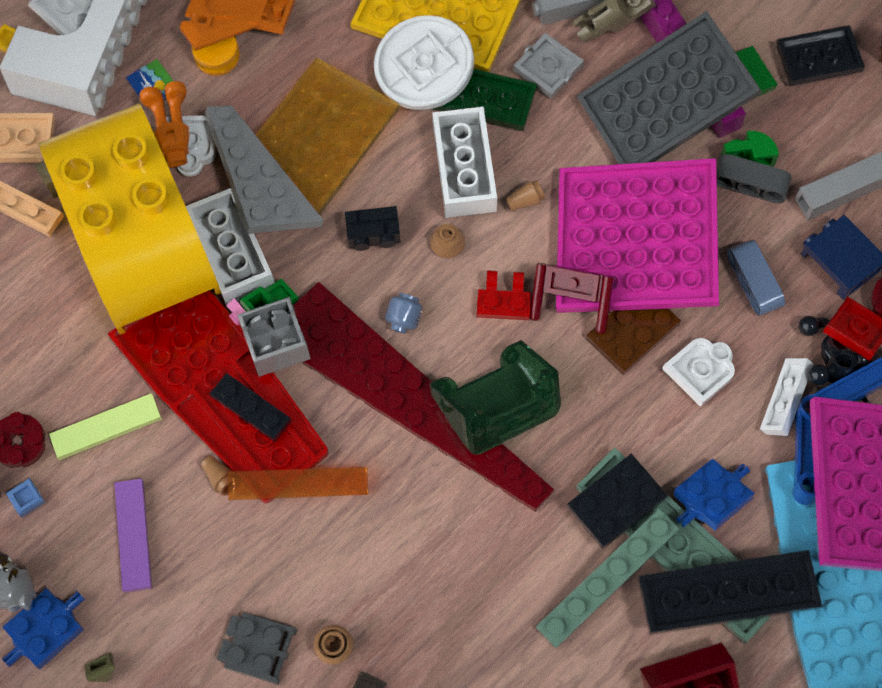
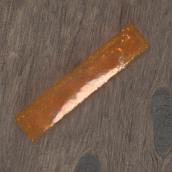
[227,467,368,501]

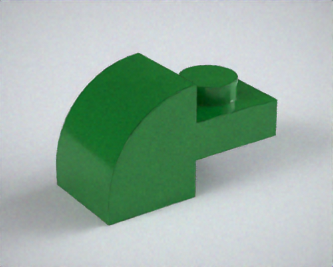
[720,131,779,167]
[240,278,298,312]

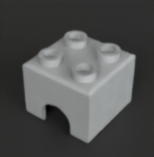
[237,297,310,377]

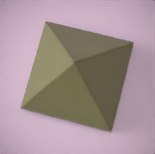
[85,652,115,682]

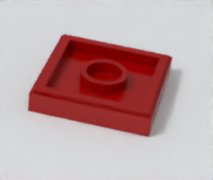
[823,296,882,361]

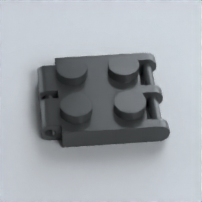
[217,612,297,685]

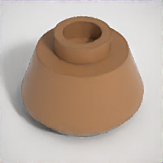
[430,224,465,258]
[314,625,353,665]

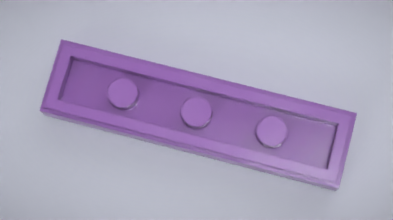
[114,479,152,593]

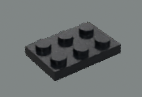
[776,25,865,86]
[566,453,668,550]

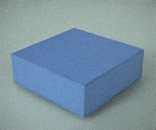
[6,478,45,518]

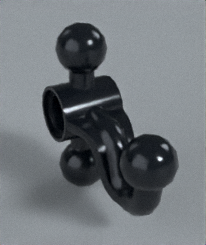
[798,316,872,386]

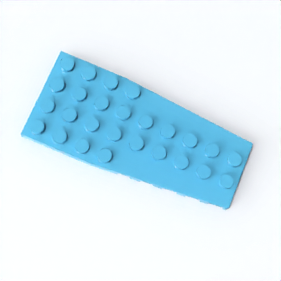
[765,460,882,688]

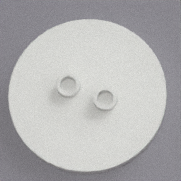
[374,16,474,110]

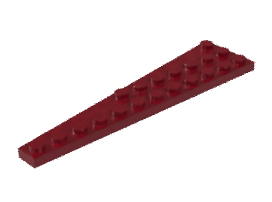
[293,282,554,512]

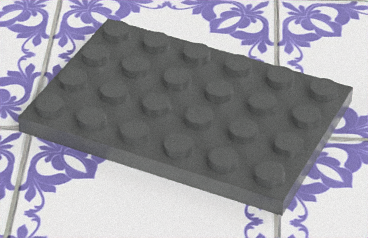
[577,11,762,164]

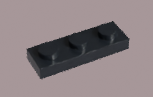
[209,373,292,442]

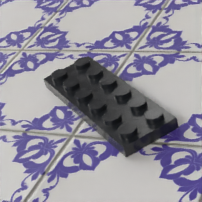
[638,550,822,635]

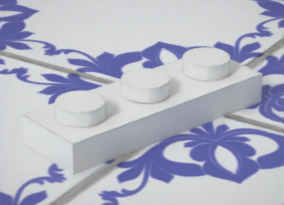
[760,358,813,436]

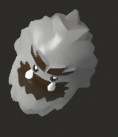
[0,551,37,612]

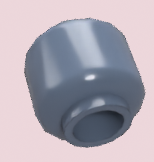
[385,293,423,334]

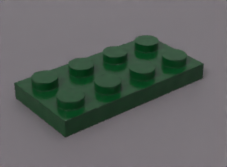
[433,69,537,131]

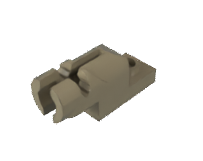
[573,0,656,42]

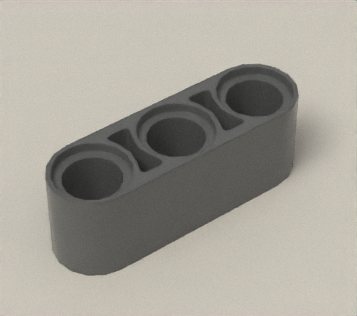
[717,154,792,203]

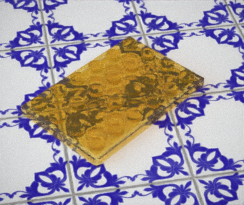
[256,57,400,215]

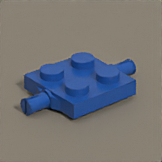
[673,458,754,531]
[2,588,85,670]

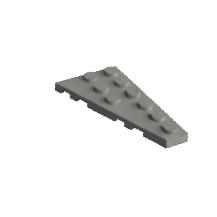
[205,105,324,234]

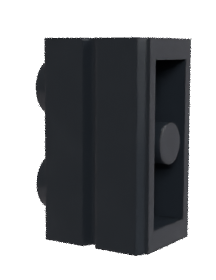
[345,206,401,251]

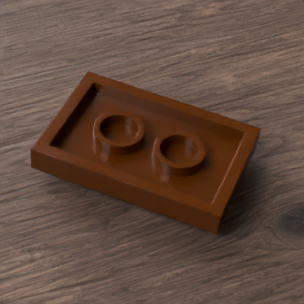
[586,308,681,375]

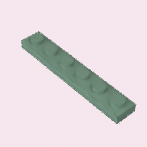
[536,509,679,649]

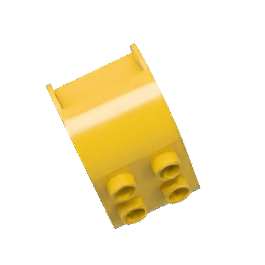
[39,103,221,334]

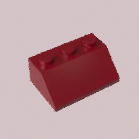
[640,642,739,688]

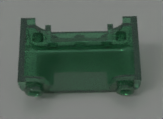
[429,340,561,455]

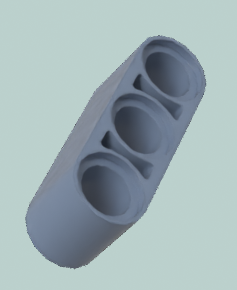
[727,240,785,316]

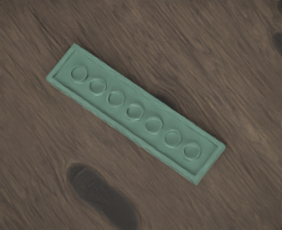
[576,447,771,644]

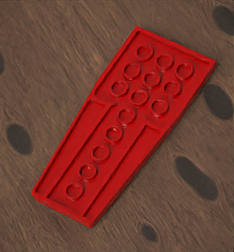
[107,290,329,504]

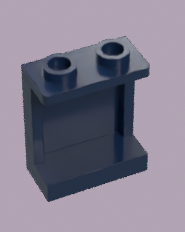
[801,214,882,300]

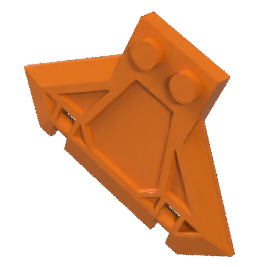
[180,0,296,50]

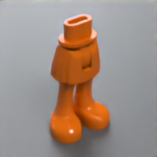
[139,81,190,168]

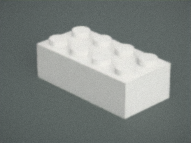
[433,107,497,218]
[186,188,275,305]

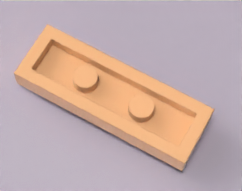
[0,181,64,237]

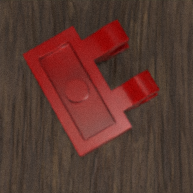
[477,270,531,321]

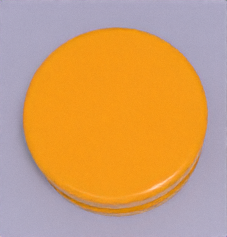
[192,36,240,76]

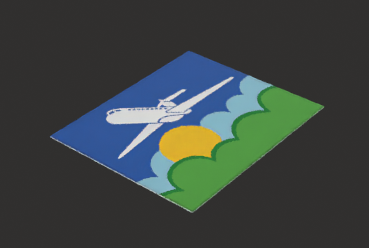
[125,59,173,109]

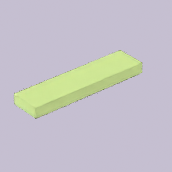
[49,393,162,461]

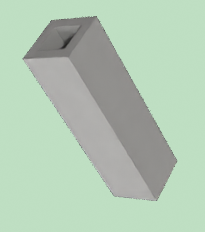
[532,0,604,26]
[795,152,882,220]

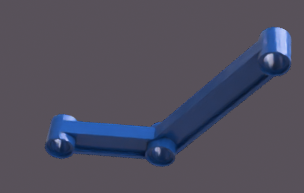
[792,357,882,505]

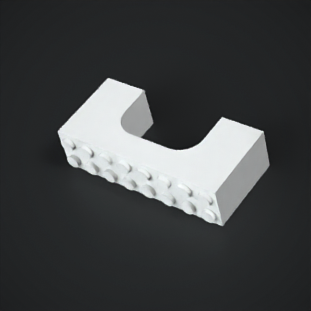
[0,0,147,116]

